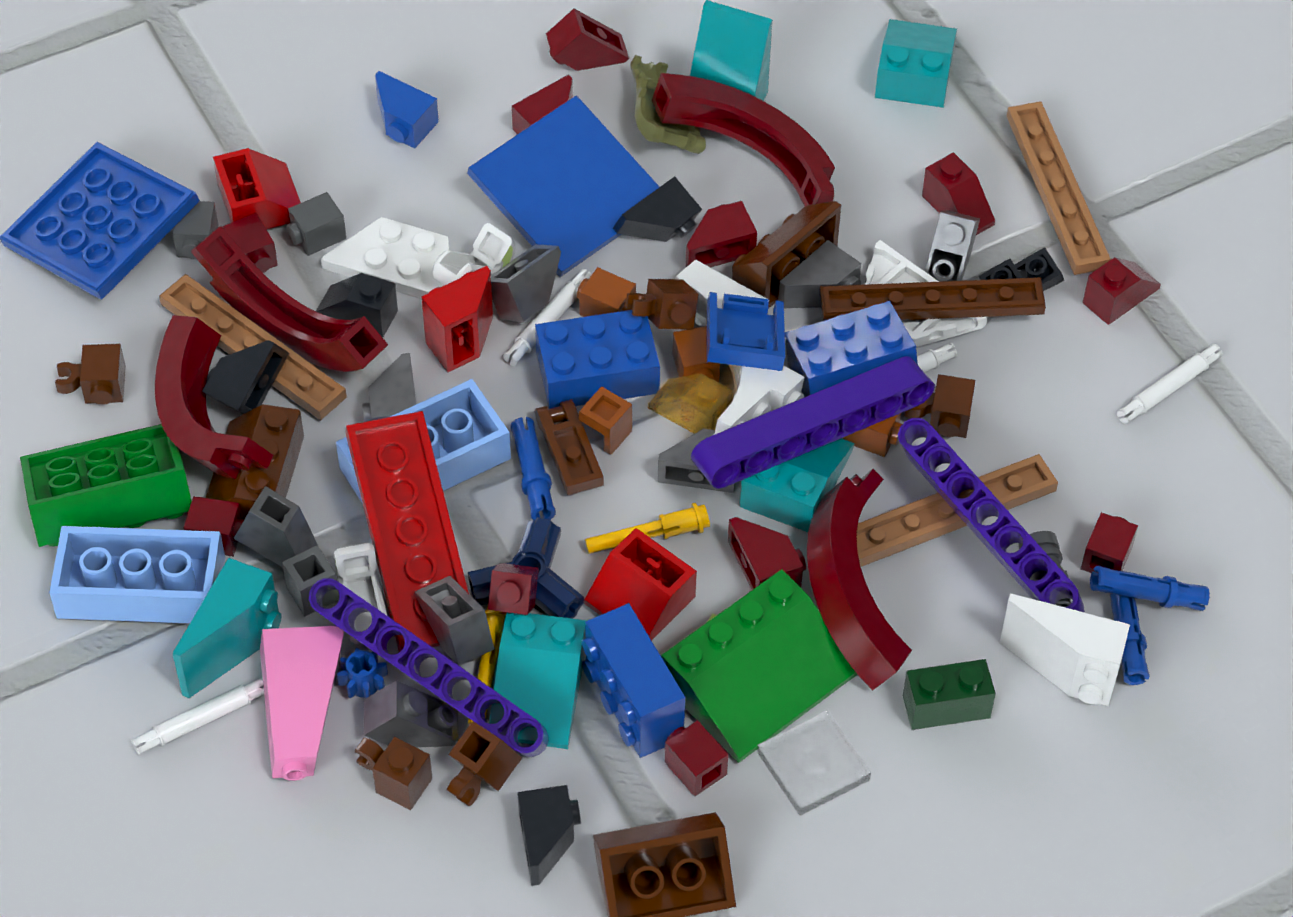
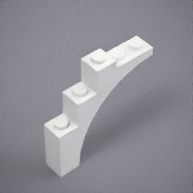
[675,260,805,435]

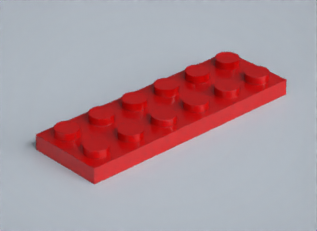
[345,411,469,652]

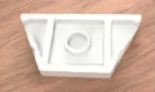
[321,217,449,299]
[864,240,988,347]

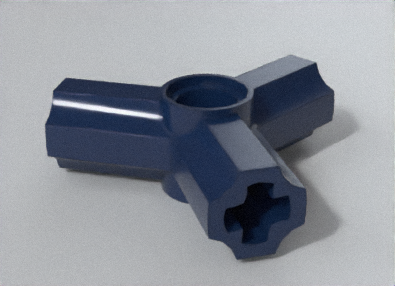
[468,517,584,619]

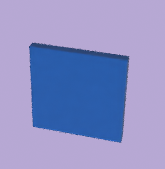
[467,95,659,277]
[0,142,200,300]

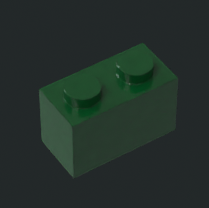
[902,659,996,730]

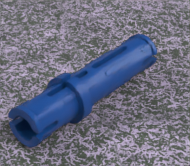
[510,417,556,520]
[1090,566,1210,611]
[1110,593,1150,685]

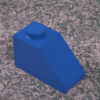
[375,71,439,149]

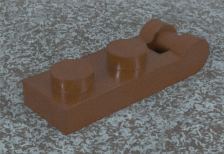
[535,399,604,496]

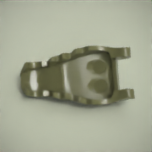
[630,55,706,154]

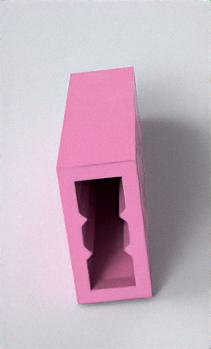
[260,626,344,781]

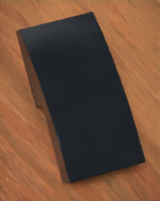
[978,247,1064,291]

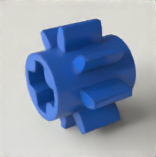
[337,648,388,698]

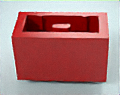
[213,148,301,229]
[421,266,493,373]
[584,528,697,641]

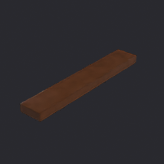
[820,277,1046,321]

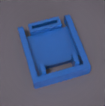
[707,292,785,371]

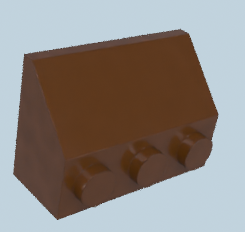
[732,201,841,308]
[205,404,304,519]
[593,812,736,917]

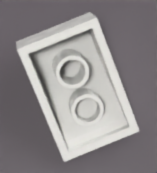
[1000,593,1130,706]

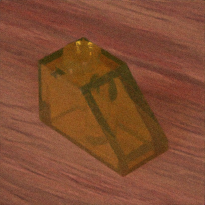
[648,373,733,434]

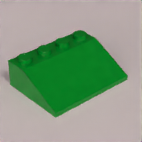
[20,424,192,547]
[661,569,858,763]

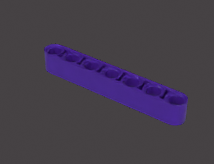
[691,356,935,489]
[898,418,1085,612]
[309,578,549,757]

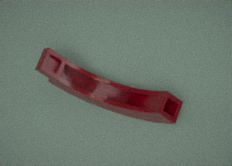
[651,73,835,206]
[190,226,388,372]
[155,315,274,479]
[807,469,912,691]

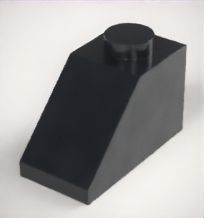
[613,176,702,242]
[316,273,398,338]
[202,340,290,414]
[517,785,581,886]

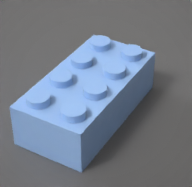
[336,379,511,504]
[49,526,225,623]

